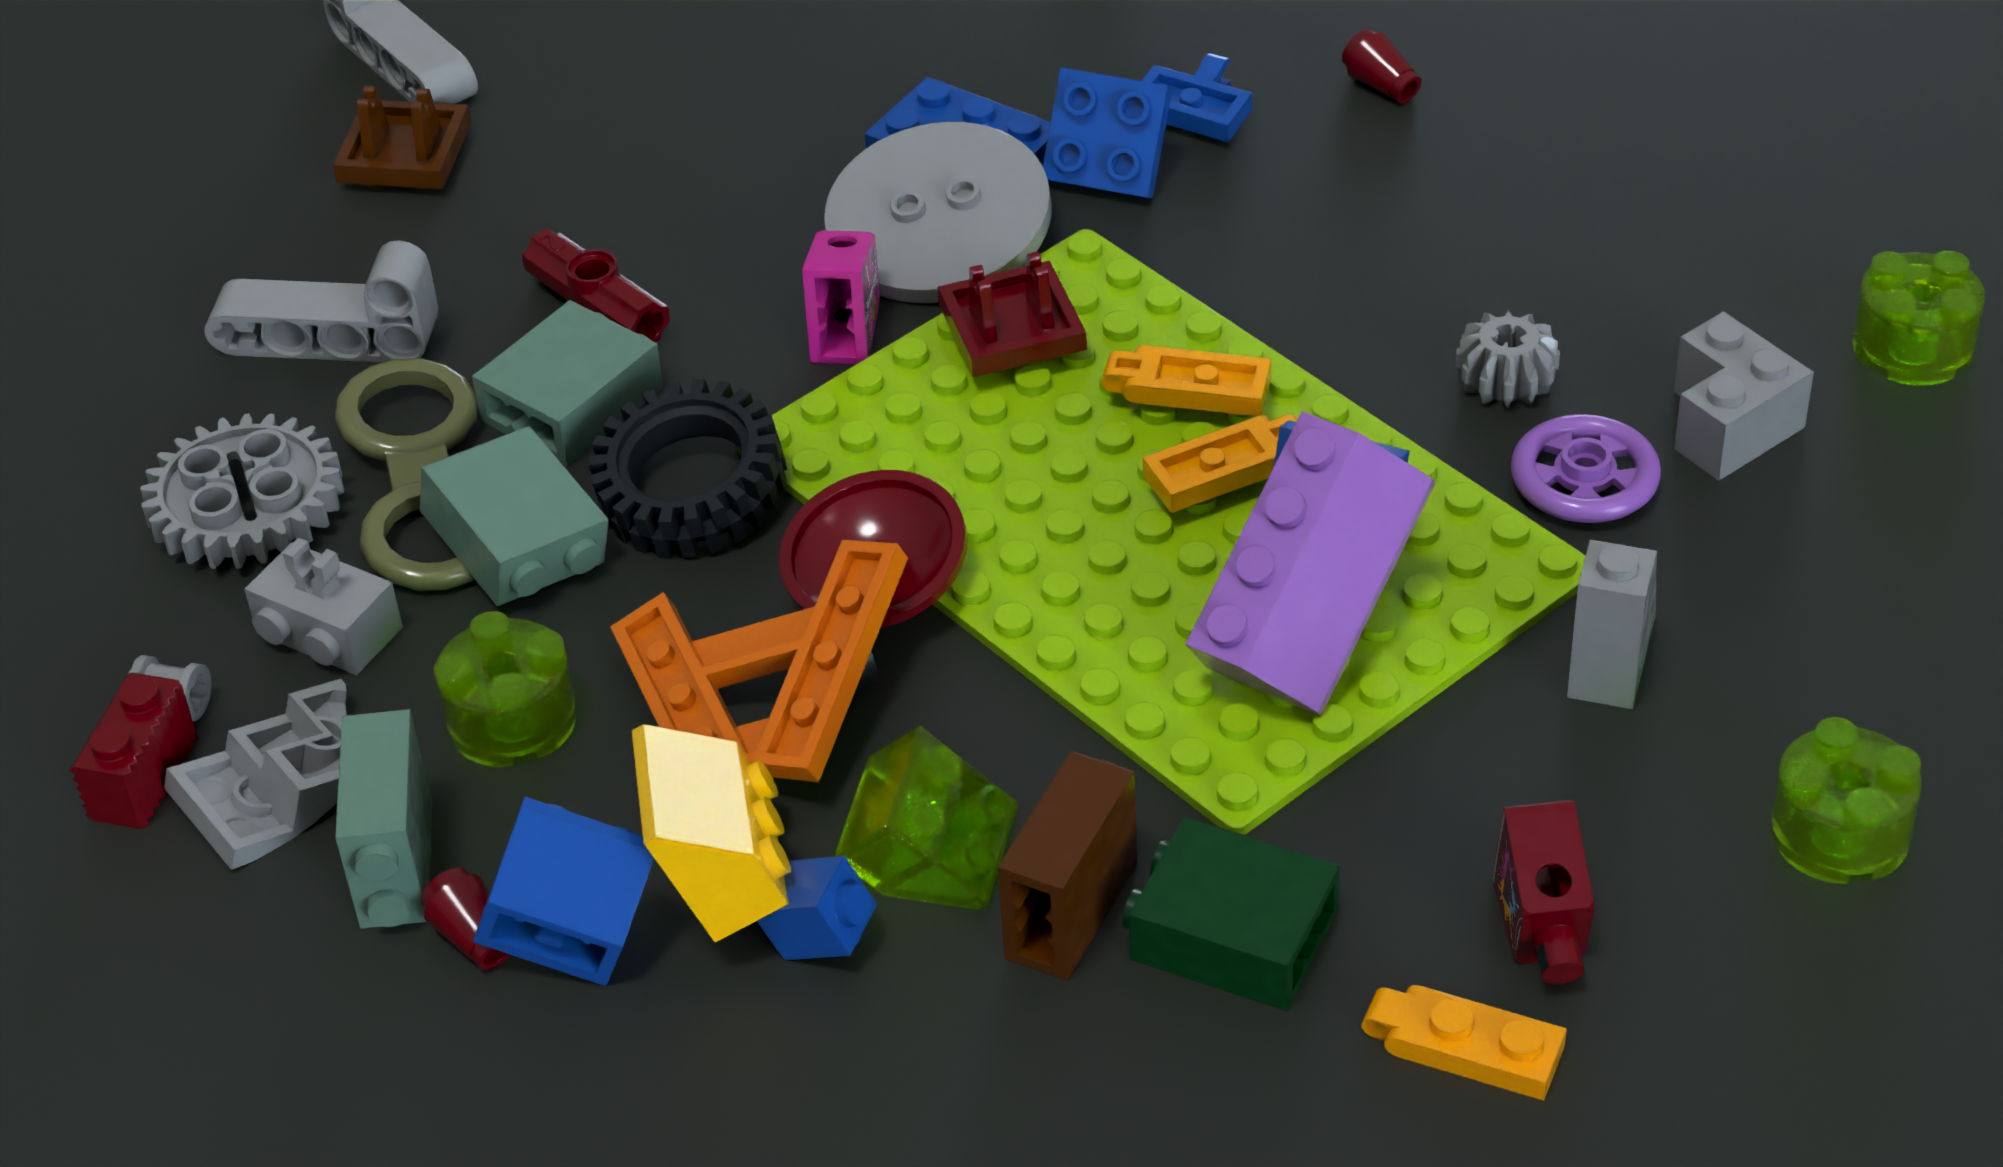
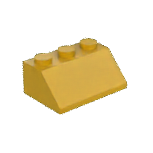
[632,724,791,942]

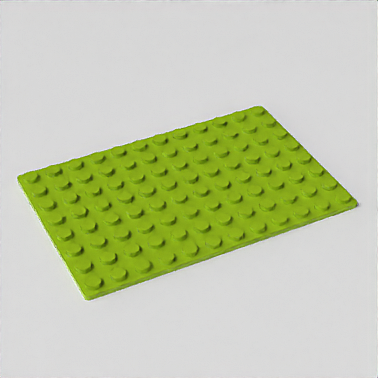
[736,229,1586,835]

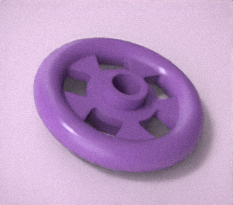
[1510,414,1661,523]

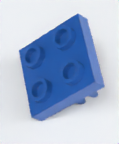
[1043,67,1173,199]

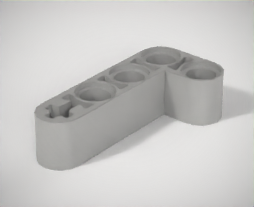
[323,0,478,104]
[205,240,438,362]

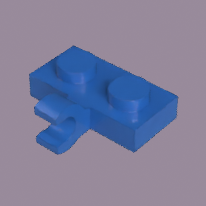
[1142,53,1253,142]

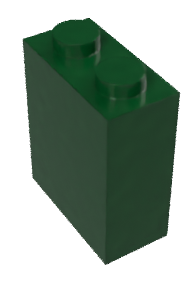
[1122,816,1340,1011]

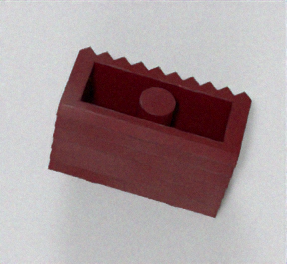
[69,672,199,829]

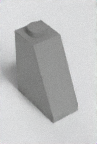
[1567,540,1657,709]

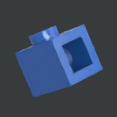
[757,856,878,960]

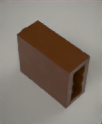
[998,751,1137,981]

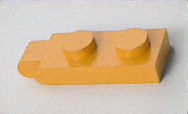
[1101,345,1271,416]
[1142,415,1298,513]
[1361,985,1567,1101]

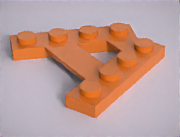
[610,540,908,782]

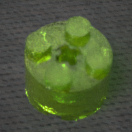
[1852,250,1985,385]
[434,611,576,767]
[1770,717,1922,883]

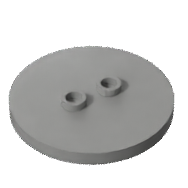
[824,122,1052,303]

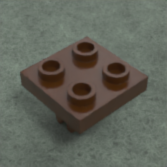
[333,85,471,189]

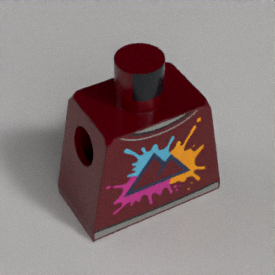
[1492,800,1594,984]

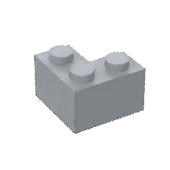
[1674,311,1814,481]

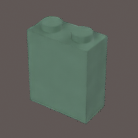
[472,300,664,467]
[420,426,609,606]
[335,709,432,929]

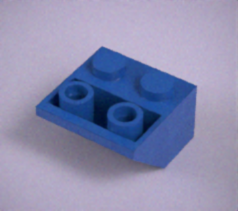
[473,797,654,986]

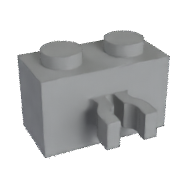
[244,537,403,675]

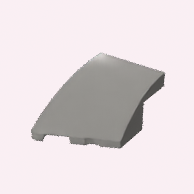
[164,679,347,870]

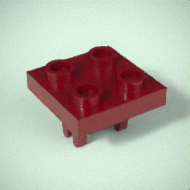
[937,251,1087,377]

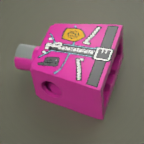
[802,230,880,365]

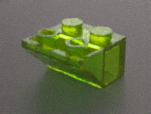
[834,726,1018,910]

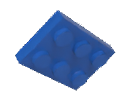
[864,77,1051,164]

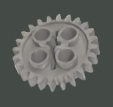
[140,413,344,569]

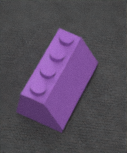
[1185,411,1435,716]

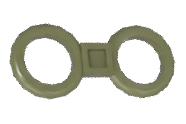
[334,358,478,591]

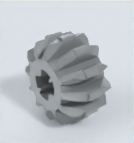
[1456,310,1560,408]

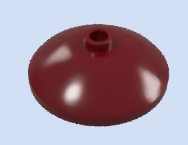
[779,470,968,628]

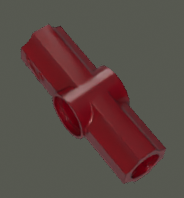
[522,228,670,343]

